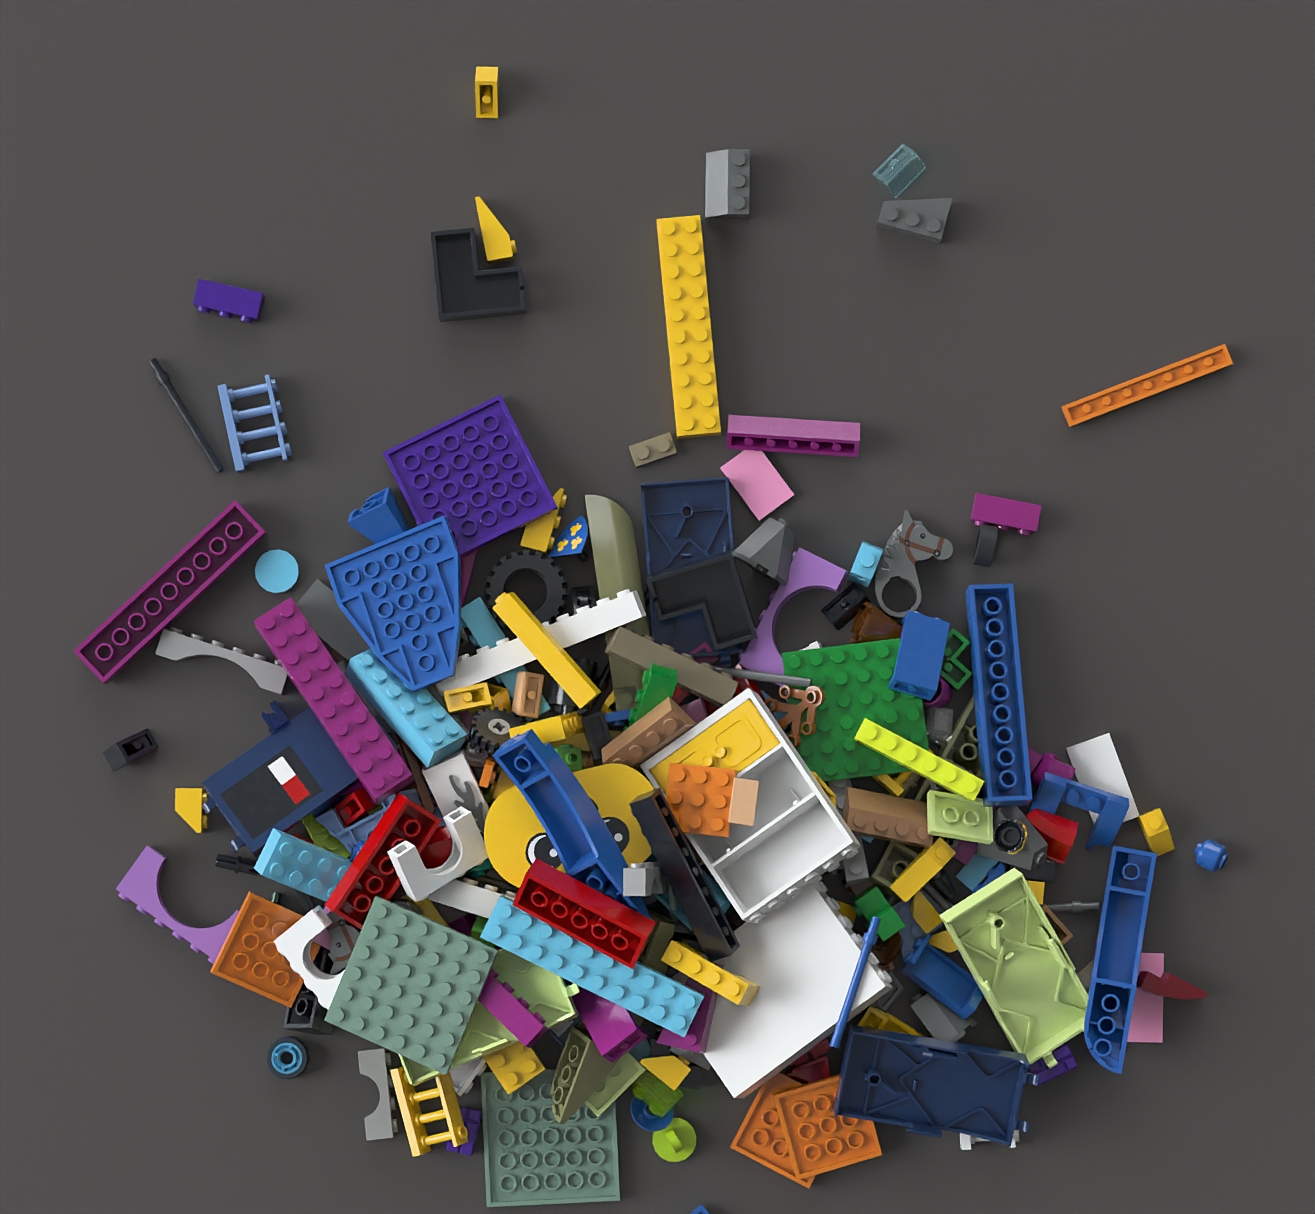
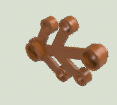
[765,685,825,748]

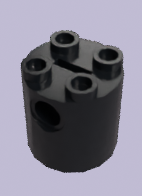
[548,658,598,715]

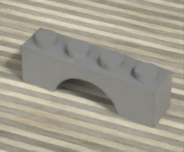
[623,861,668,896]
[358,1048,398,1140]

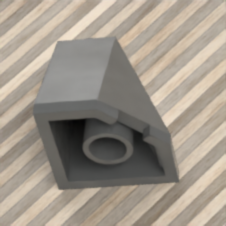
[733,517,796,586]
[976,806,1048,870]
[909,992,977,1042]

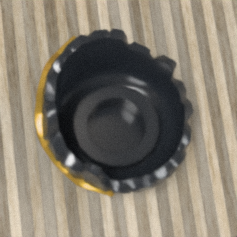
[993,819,1027,854]

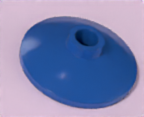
[630,1089,674,1132]

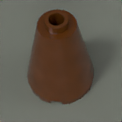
[849,602,903,644]

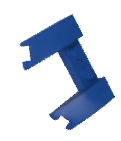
[1028,772,1129,849]

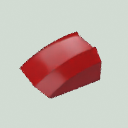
[1025,808,1079,865]
[420,826,453,869]

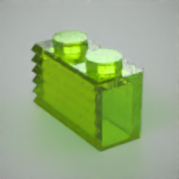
[630,1069,684,1118]

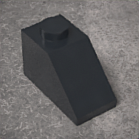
[103,728,158,772]

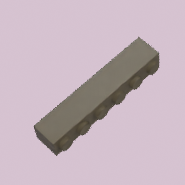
[604,625,738,707]

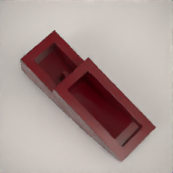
[1136,971,1208,999]

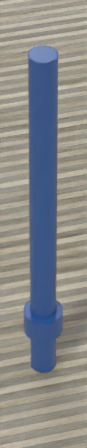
[830,916,881,1048]

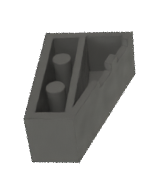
[876,198,952,244]

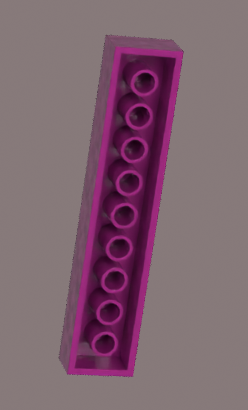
[73,500,268,684]
[254,597,414,805]

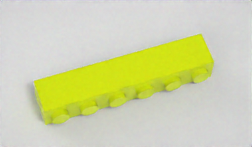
[854,718,984,802]

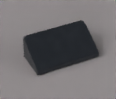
[821,582,871,630]

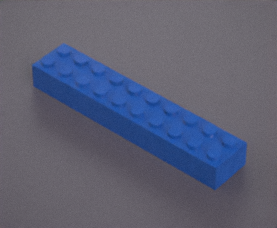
[965,584,1032,807]

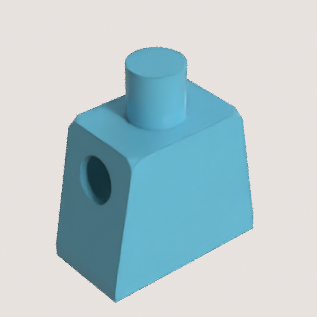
[847,541,883,587]

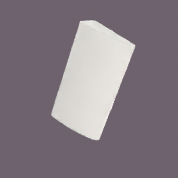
[1066,733,1140,824]

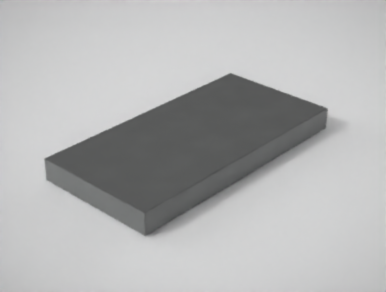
[296,579,370,661]

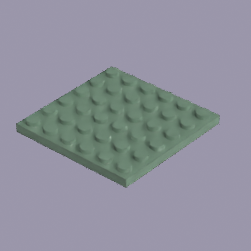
[324,896,499,1075]
[481,1069,620,1207]

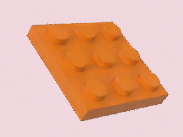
[666,763,737,838]

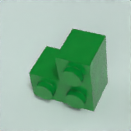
[940,628,972,691]
[852,884,905,941]

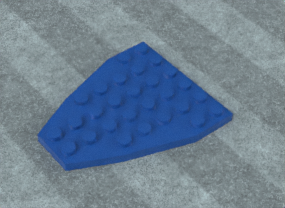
[325,516,461,692]

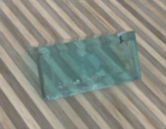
[872,144,926,197]

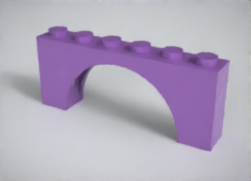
[738,548,849,687]
[116,846,240,964]

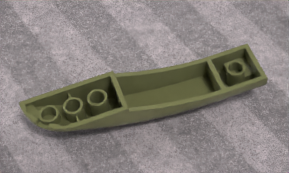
[585,495,650,711]

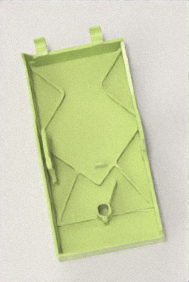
[939,868,1088,1068]
[399,948,580,1086]

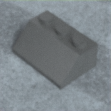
[705,149,750,219]

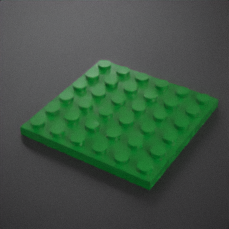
[782,638,929,782]

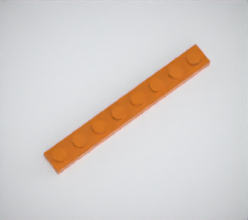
[1061,344,1233,427]

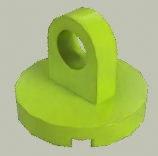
[652,1117,696,1162]

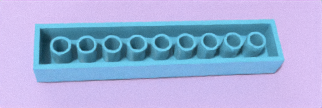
[480,895,705,1037]

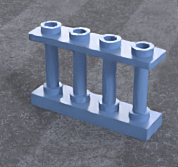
[217,375,292,473]

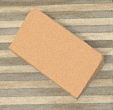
[511,671,544,719]
[728,778,760,826]

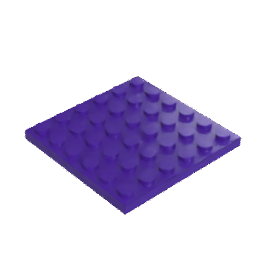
[383,394,558,557]

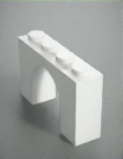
[387,806,488,902]
[273,905,345,1010]

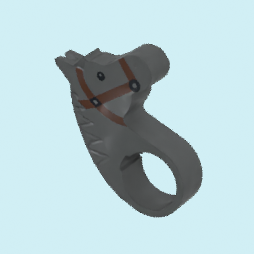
[875,510,953,620]
[327,898,424,975]

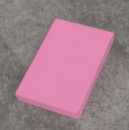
[720,450,794,521]

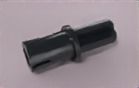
[215,854,258,876]

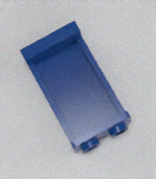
[888,611,950,701]
[901,933,984,1020]

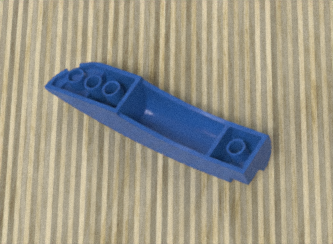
[493,729,650,919]
[1084,846,1157,1074]

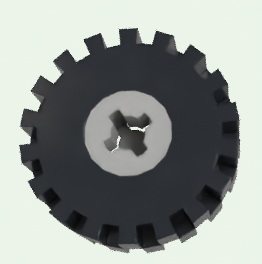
[468,707,525,762]

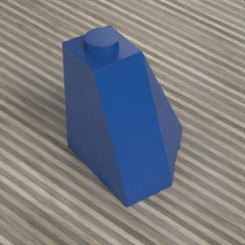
[348,487,410,544]

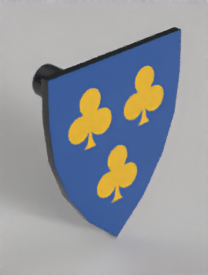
[549,515,589,562]

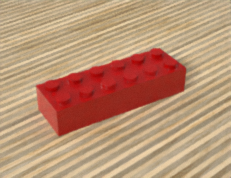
[325,792,442,930]
[512,858,657,969]

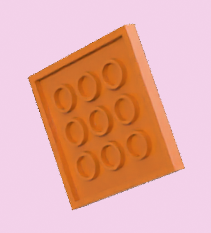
[210,891,321,1008]
[730,1072,816,1189]
[773,1074,882,1180]

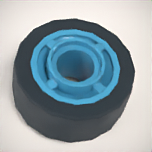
[266,1036,309,1079]

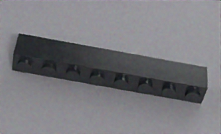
[629,788,740,962]

